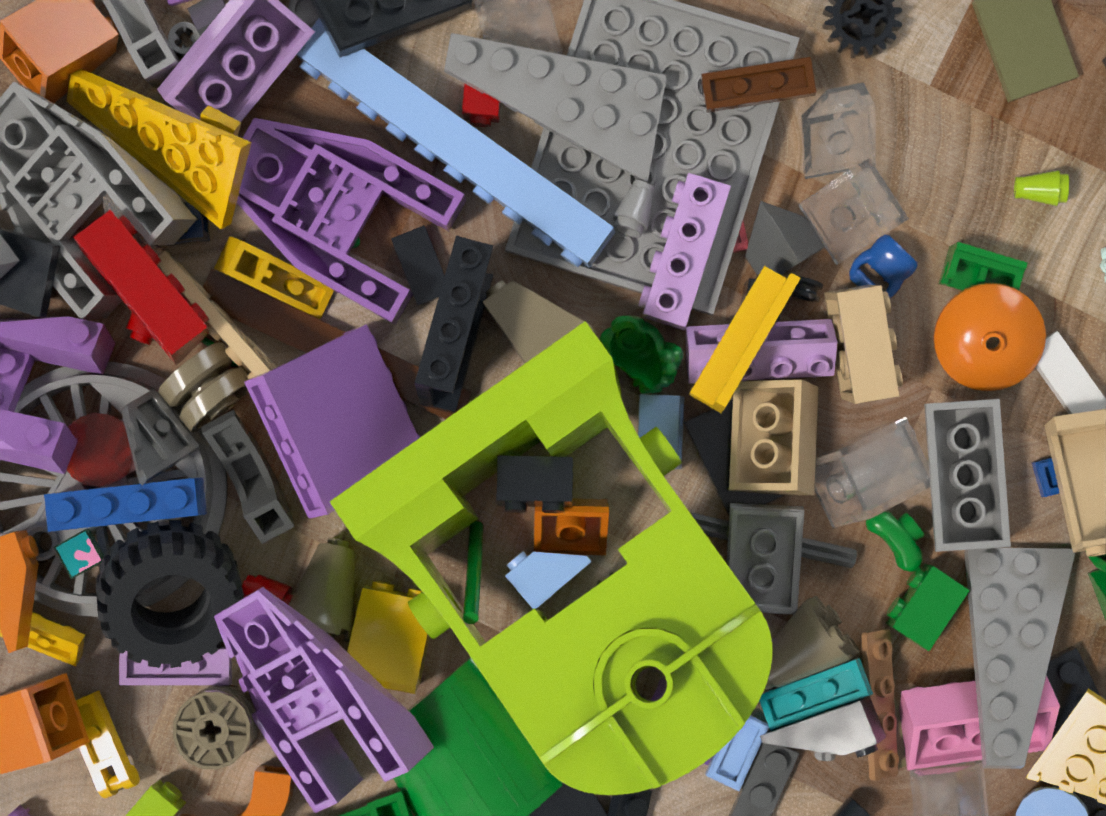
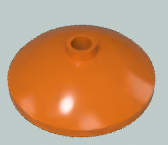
[934,283,1046,391]

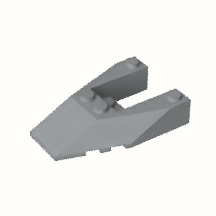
[0,81,197,320]

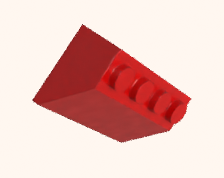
[74,209,210,365]

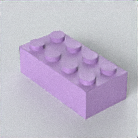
[157,0,315,122]

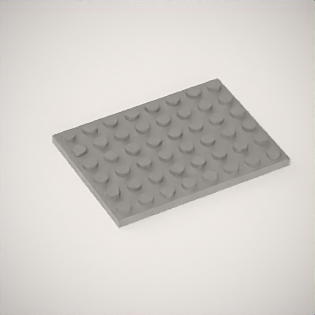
[505,0,800,316]

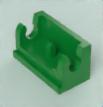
[938,242,1028,291]

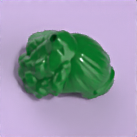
[600,315,684,394]

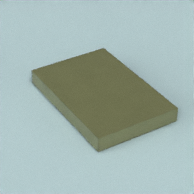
[972,0,1079,103]

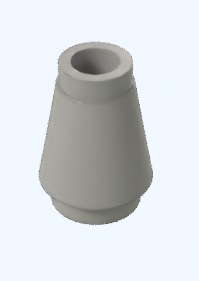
[613,180,655,238]

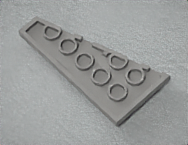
[444,33,667,183]
[964,548,1075,769]

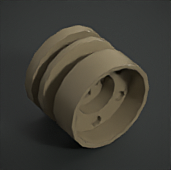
[173,684,260,770]

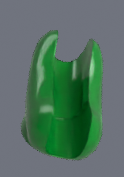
[866,510,925,572]

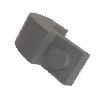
[201,410,295,544]

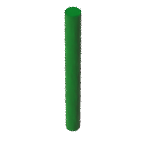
[463,521,484,624]

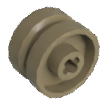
[158,341,249,432]

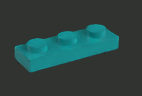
[759,659,873,730]

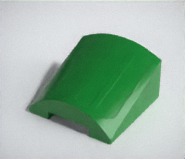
[393,657,564,816]

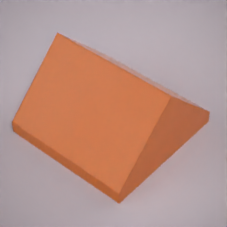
[534,498,609,556]

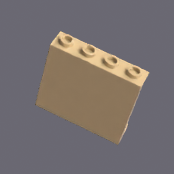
[1044,409,1106,557]

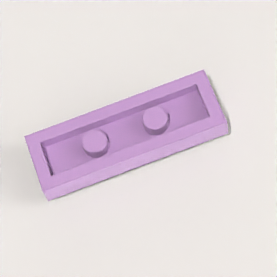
[119,647,232,685]

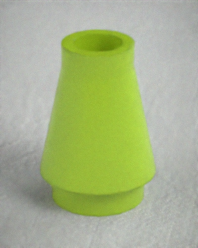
[1014,170,1069,206]

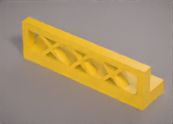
[689,266,801,413]

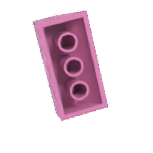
[899,675,1060,770]

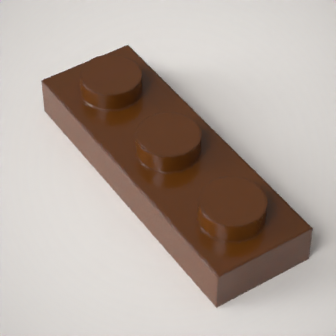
[701,57,817,113]

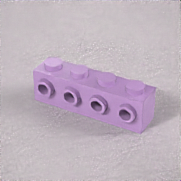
[638,173,731,330]
[685,319,837,383]

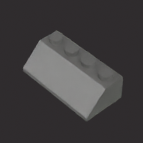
[924,399,1011,552]

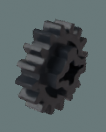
[822,0,902,59]

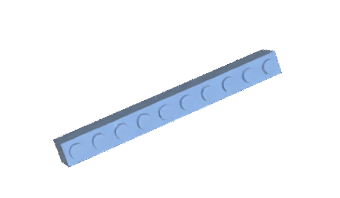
[296,18,615,268]

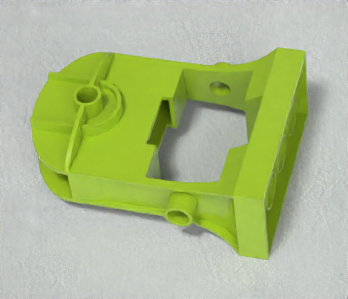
[329,321,772,795]

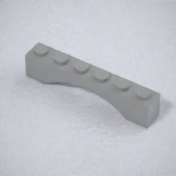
[102,0,180,89]

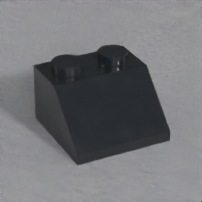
[496,456,573,513]

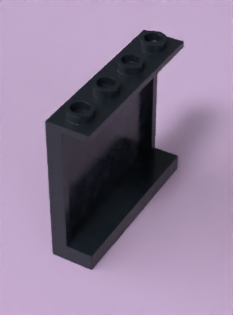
[415,236,493,414]

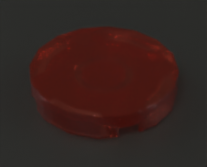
[67,413,134,487]

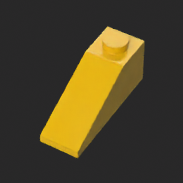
[214,236,334,319]

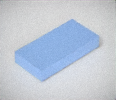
[705,715,769,791]

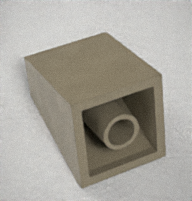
[483,280,596,364]

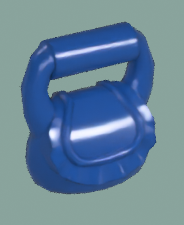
[849,235,918,298]

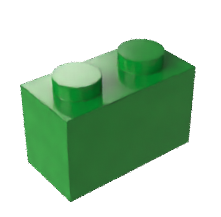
[885,564,970,651]

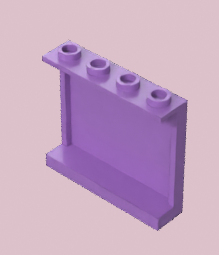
[244,324,420,518]

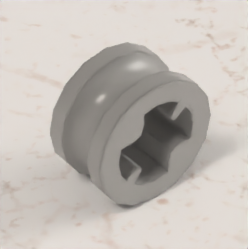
[168,22,200,57]

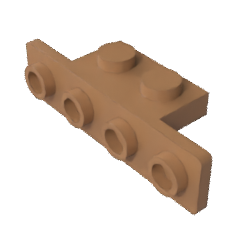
[861,629,899,781]

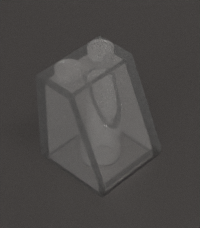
[815,417,930,528]

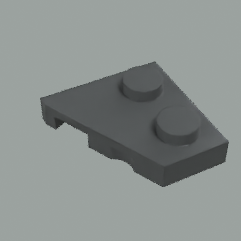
[121,389,199,485]

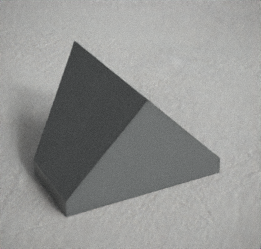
[745,201,825,277]

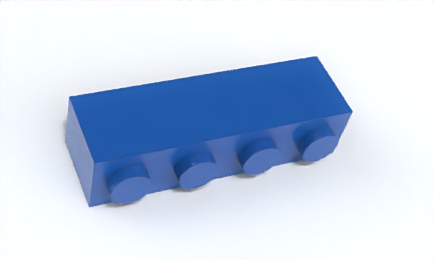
[44,478,207,532]

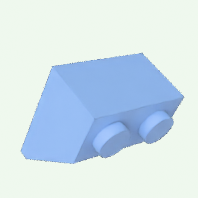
[505,551,591,609]

